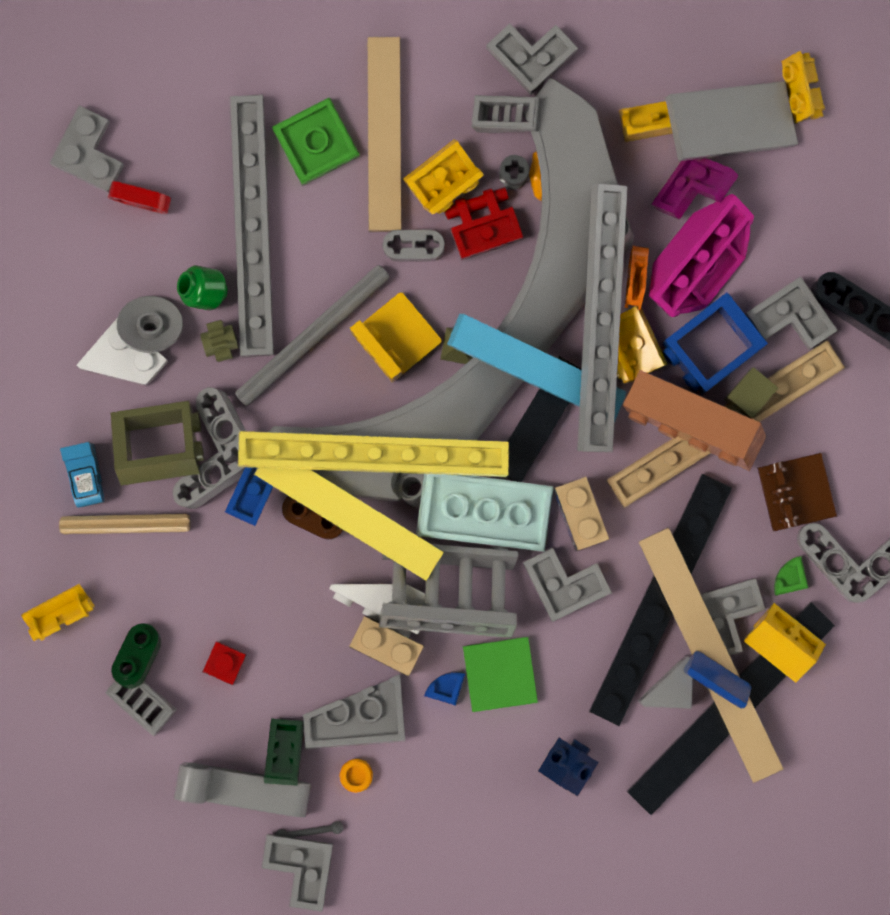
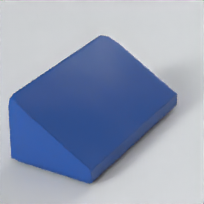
[683,651,751,709]

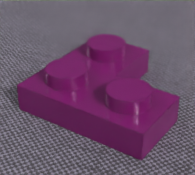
[652,158,739,220]

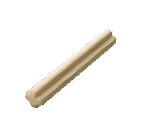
[59,514,191,534]

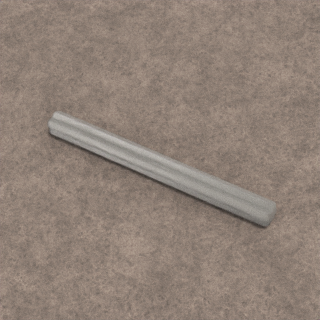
[235,265,389,406]

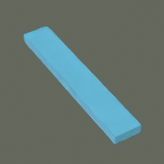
[447,313,627,422]

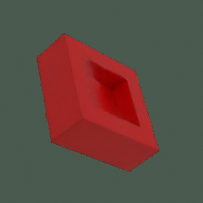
[203,641,247,685]

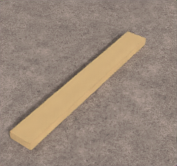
[606,340,845,508]
[638,528,783,783]

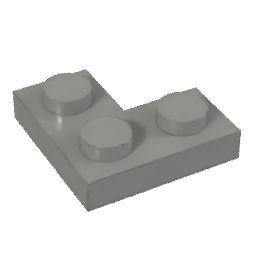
[486,23,578,95]
[50,105,124,194]
[745,277,838,350]
[523,548,612,622]
[701,578,765,655]
[262,834,333,912]

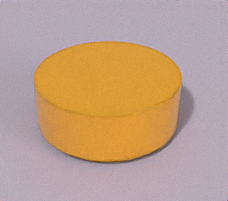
[339,758,373,793]

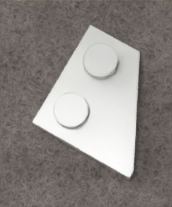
[76,319,169,386]

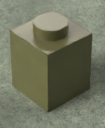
[724,367,778,419]

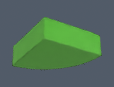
[774,556,808,595]

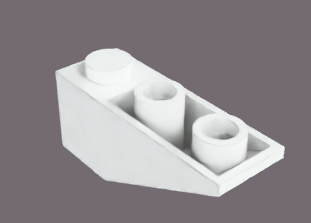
[329,584,425,638]

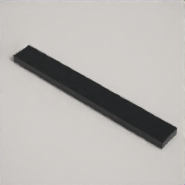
[627,602,835,815]

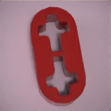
[108,181,172,214]

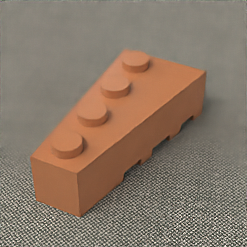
[623,370,767,472]

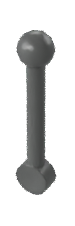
[275,821,344,838]

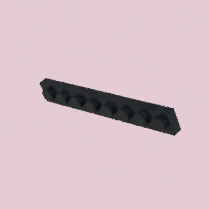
[589,474,732,726]

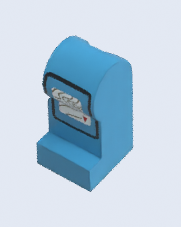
[60,442,104,508]

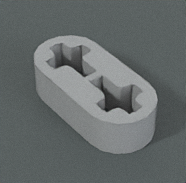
[383,230,445,262]

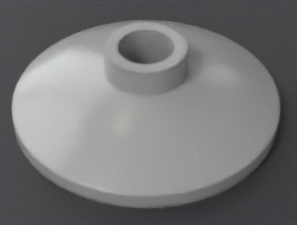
[117,296,183,353]

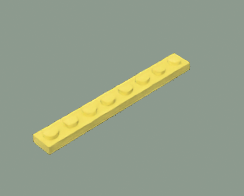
[238,431,509,477]

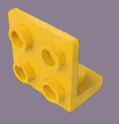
[349,292,442,383]

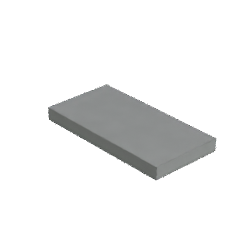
[665,81,798,161]

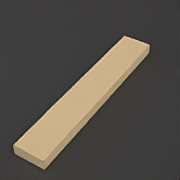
[367,37,401,232]

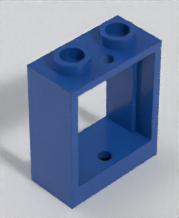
[662,292,768,395]

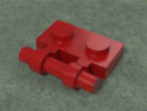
[444,187,523,261]

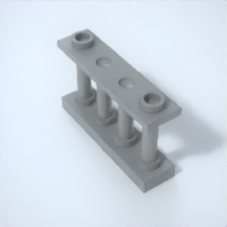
[379,544,518,638]

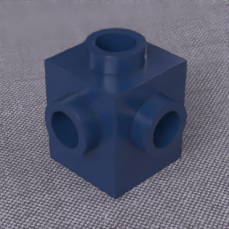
[538,737,599,796]

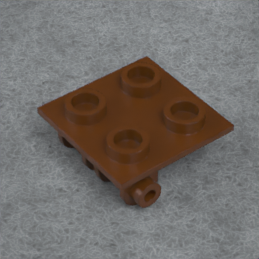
[757,453,837,532]

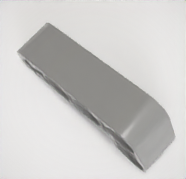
[174,762,311,818]

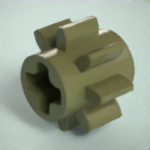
[200,320,239,362]

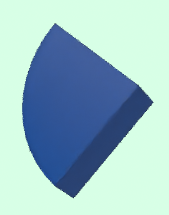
[424,672,465,706]

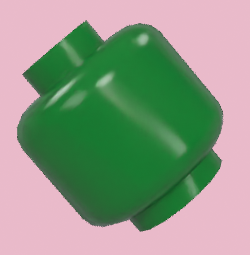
[177,265,228,311]

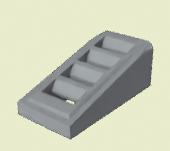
[471,95,539,133]
[105,667,178,736]

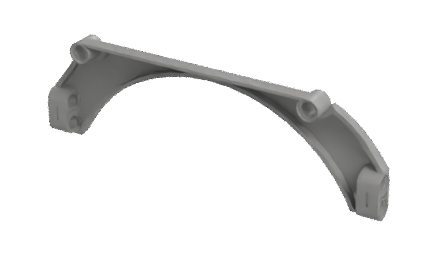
[269,78,634,507]

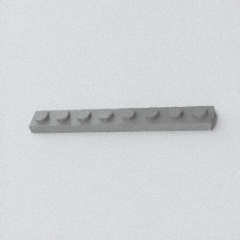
[230,95,274,357]
[577,184,628,452]

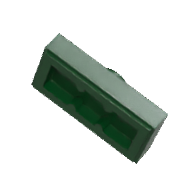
[264,718,304,786]

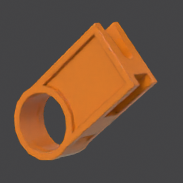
[625,245,649,310]

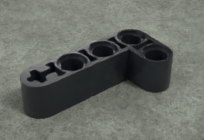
[811,272,890,350]

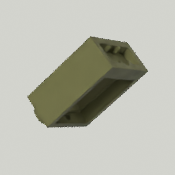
[110,401,204,486]

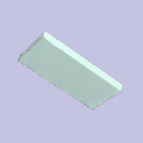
[416,474,553,552]

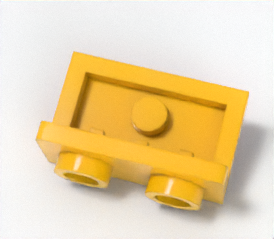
[403,139,484,215]
[617,306,668,384]

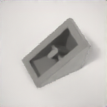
[637,656,693,709]

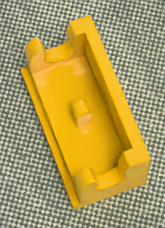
[619,101,673,142]
[744,603,826,683]

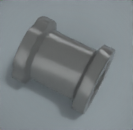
[499,155,529,190]

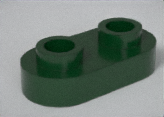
[111,623,161,689]

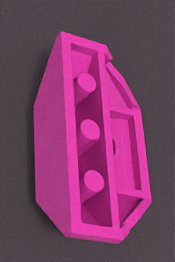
[649,194,754,317]

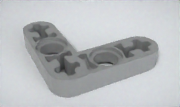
[173,387,246,509]
[797,523,890,603]

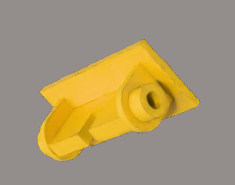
[781,51,825,124]
[21,583,94,641]

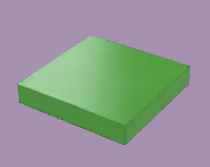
[272,97,360,186]
[463,637,538,712]

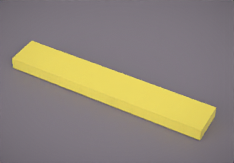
[254,468,444,580]

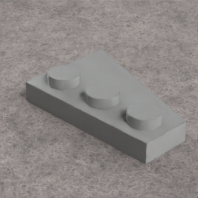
[303,674,405,749]

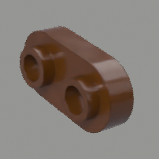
[282,496,343,540]

